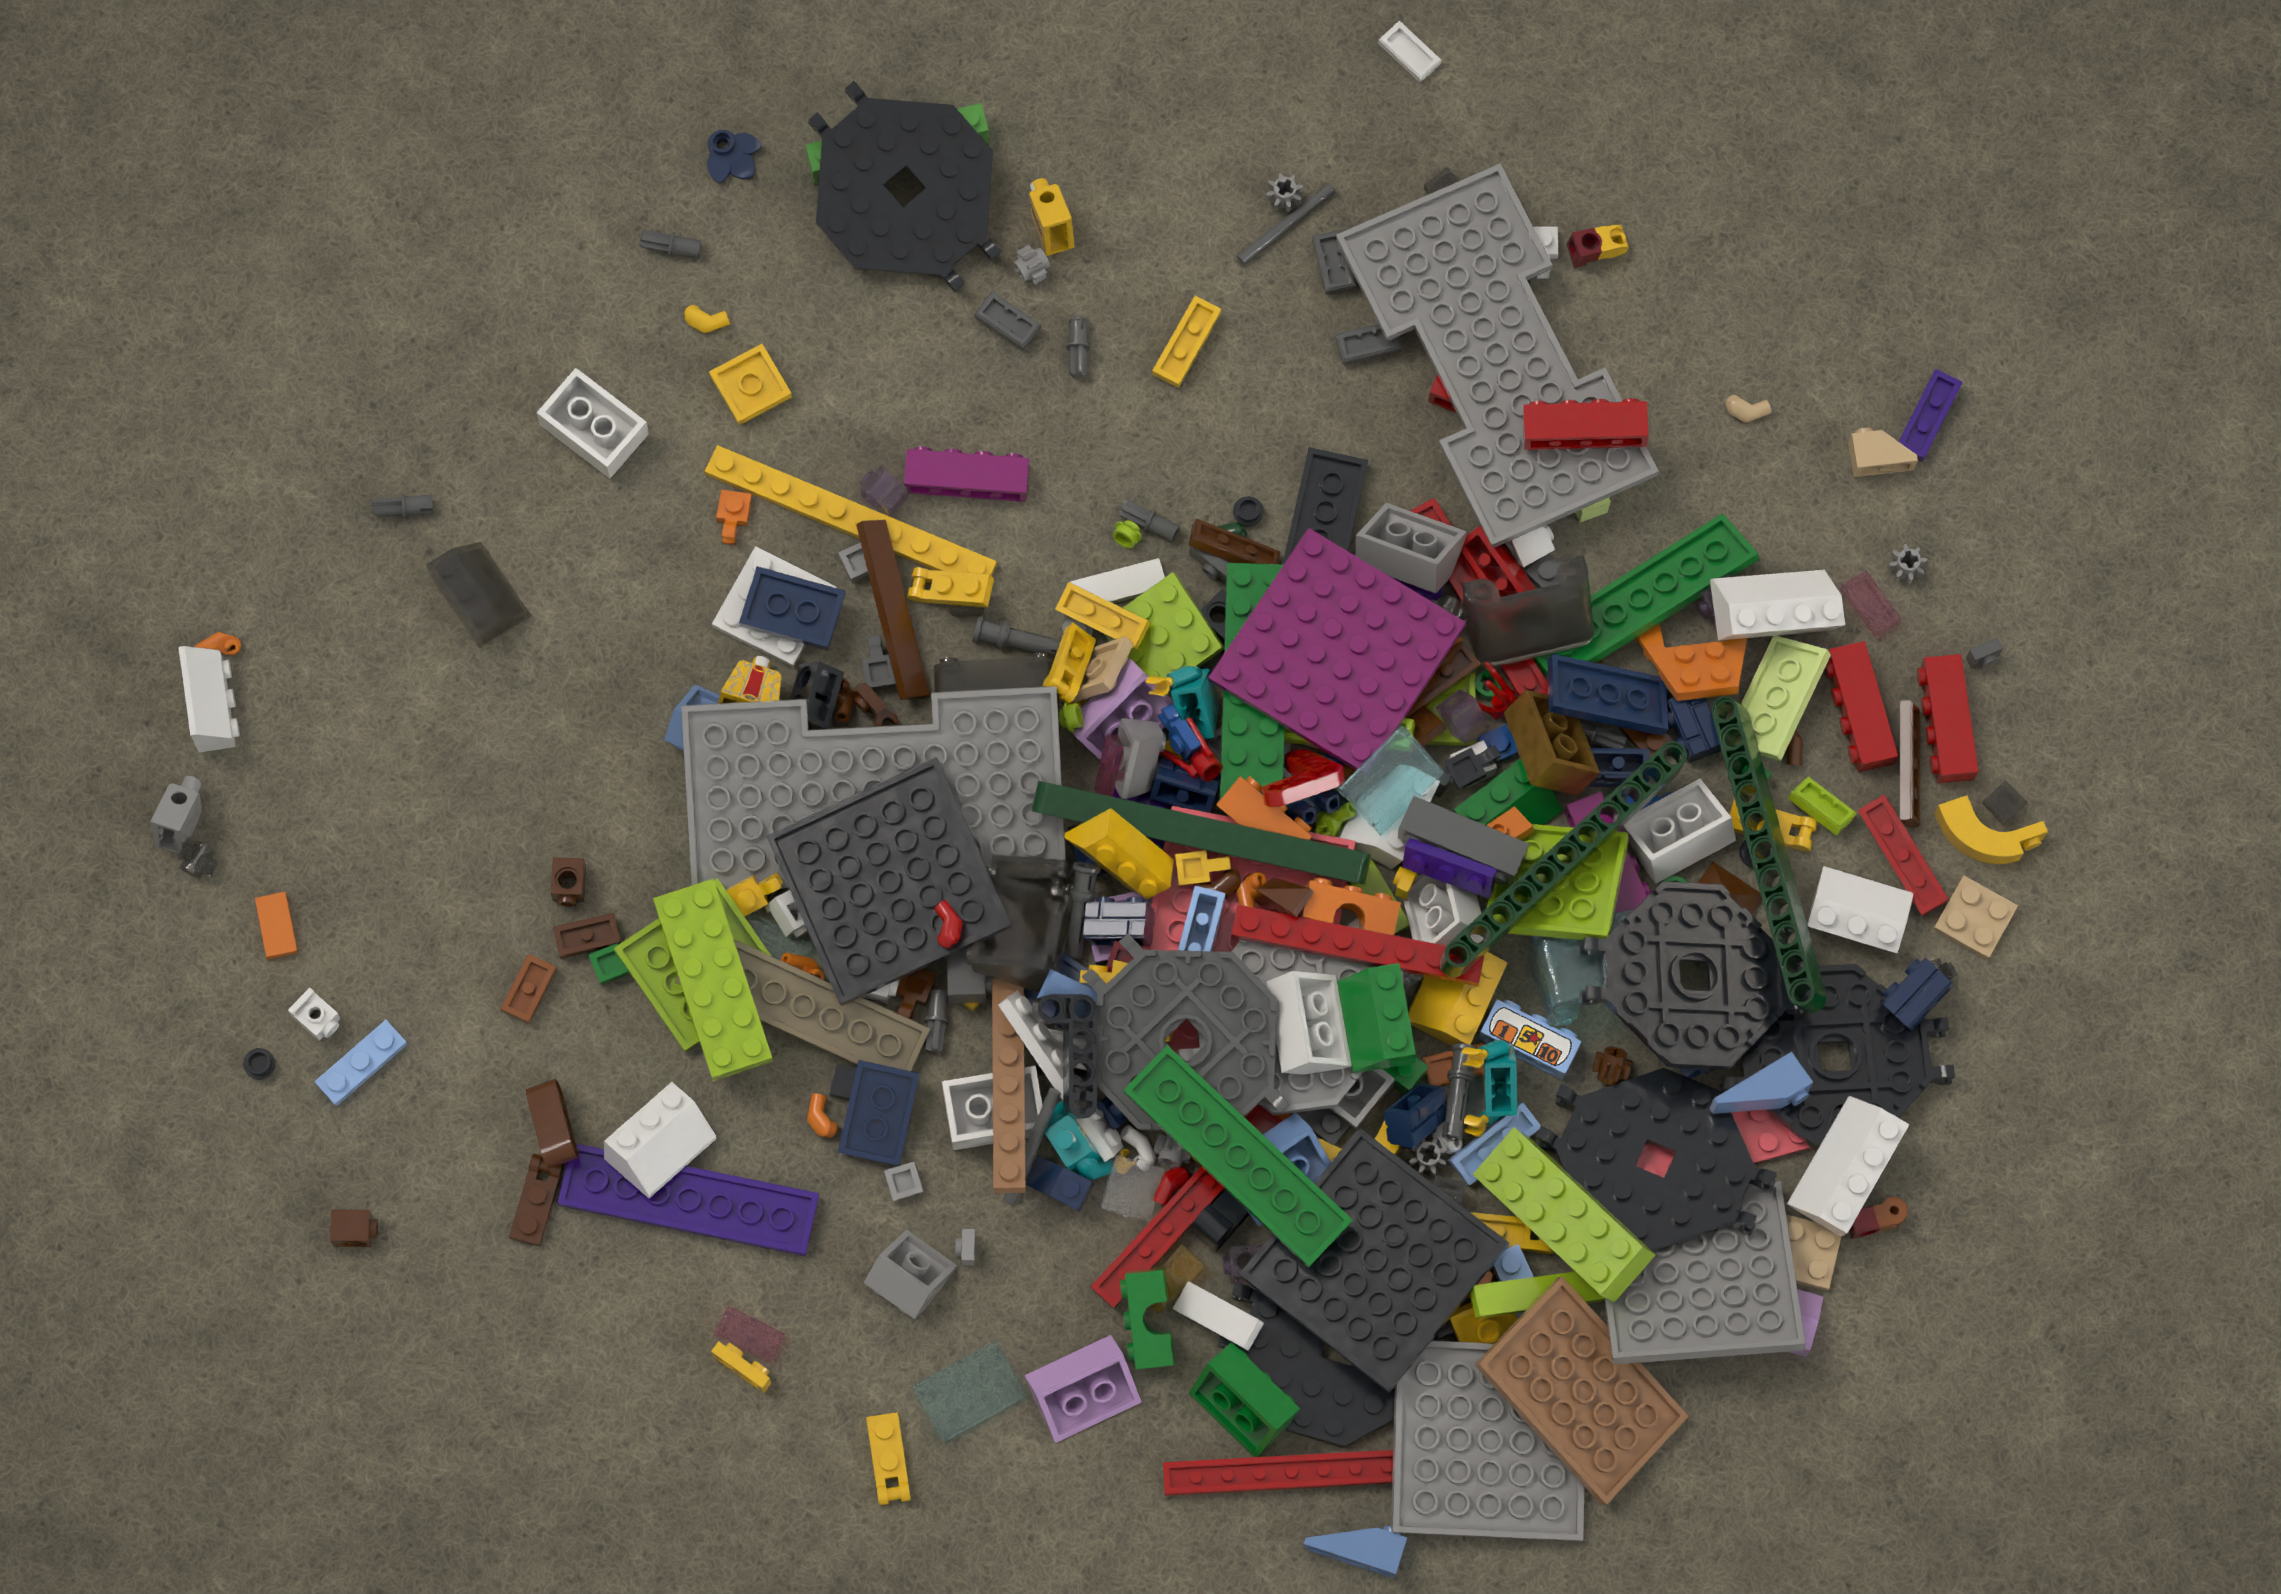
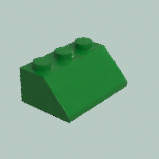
[1453,758,1563,825]
[1337,963,1416,1074]
[1188,1342,1300,1457]

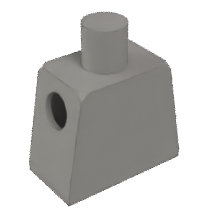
[150,776,202,856]

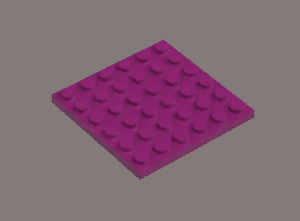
[1208,528,1466,776]

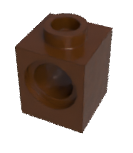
[551,857,586,907]
[330,1209,378,1247]

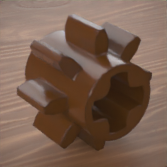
[1592,1046,1632,1085]

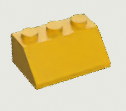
[1064,808,1174,900]
[1408,952,1507,1046]

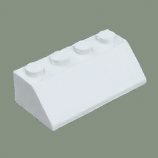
[1710,570,1845,640]
[1786,1096,1909,1237]

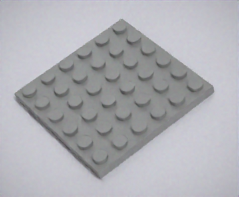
[1604,1181,1806,1365]
[1391,1341,1584,1542]

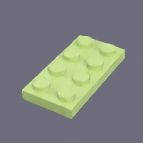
[1734,636,1831,761]

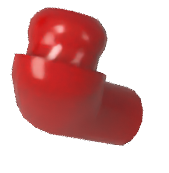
[934,900,963,948]
[1152,1166,1189,1205]

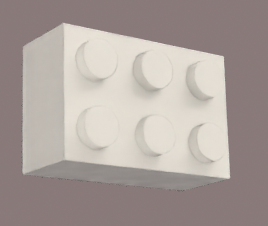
[537,368,649,479]
[942,1066,1046,1150]

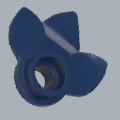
[707,130,762,184]

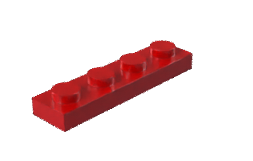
[1858,794,1950,916]

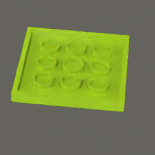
[1487,824,1629,940]
[614,878,771,1053]

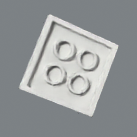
[712,546,837,668]

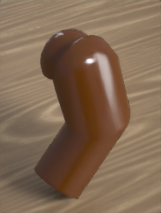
[1198,869,1241,900]

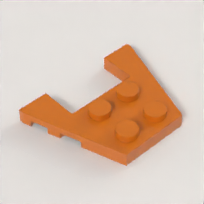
[1633,624,1748,701]

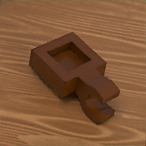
[850,683,899,727]
[896,969,937,1020]

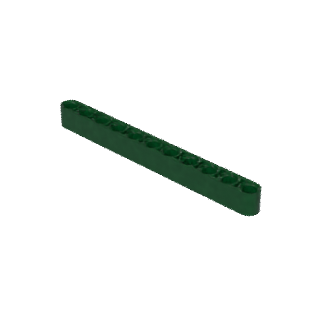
[1711,696,1826,1013]
[1439,741,1687,978]
[1031,781,1372,885]

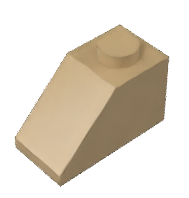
[1848,428,1918,477]

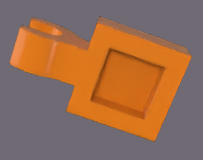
[716,489,752,545]

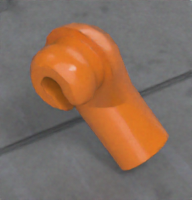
[194,632,241,655]
[1237,872,1267,908]
[781,953,825,980]
[807,1093,838,1138]

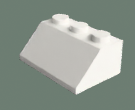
[179,646,240,753]
[1339,764,1440,869]
[1622,779,1736,884]
[1806,866,1914,953]
[1403,874,1483,946]
[1266,971,1352,1075]
[604,1082,716,1198]

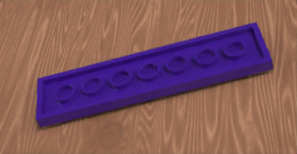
[558,1144,820,1257]

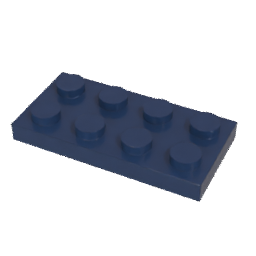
[1547,654,1668,736]

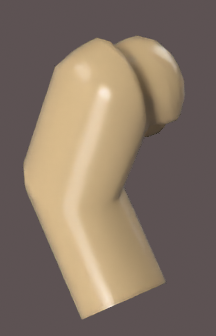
[1725,395,1772,423]

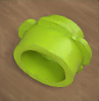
[1112,520,1142,549]
[1058,702,1084,732]

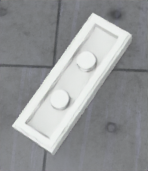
[1070,558,1165,604]
[1173,1281,1264,1351]

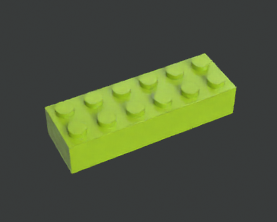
[653,879,773,1081]
[1472,1127,1656,1303]

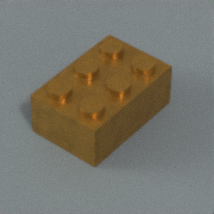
[1504,690,1600,796]

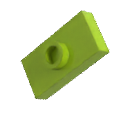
[1788,776,1857,836]

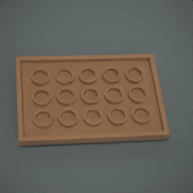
[1475,1276,1689,1505]

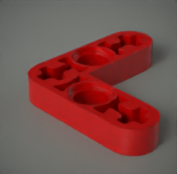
[1262,749,1345,807]

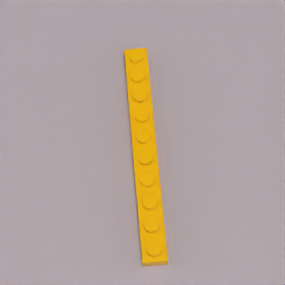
[704,445,997,576]

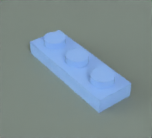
[314,1020,408,1106]
[1448,1102,1541,1186]

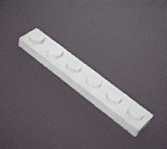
[998,990,1124,1162]

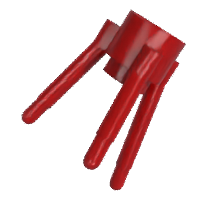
[1454,661,1517,721]
[1159,717,1223,781]

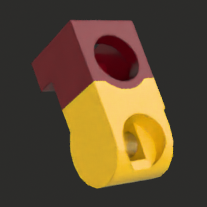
[1566,225,1629,269]

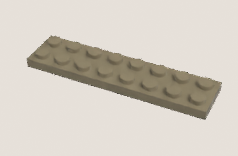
[675,939,930,1071]

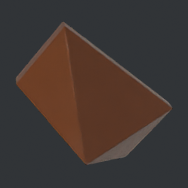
[1698,861,1762,914]
[1256,877,1314,917]

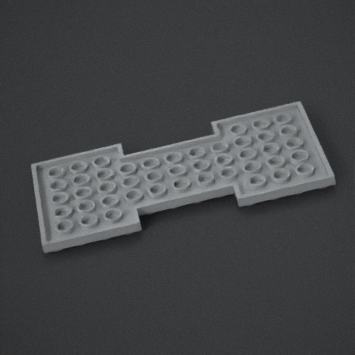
[1336,163,1659,548]
[681,686,1066,890]

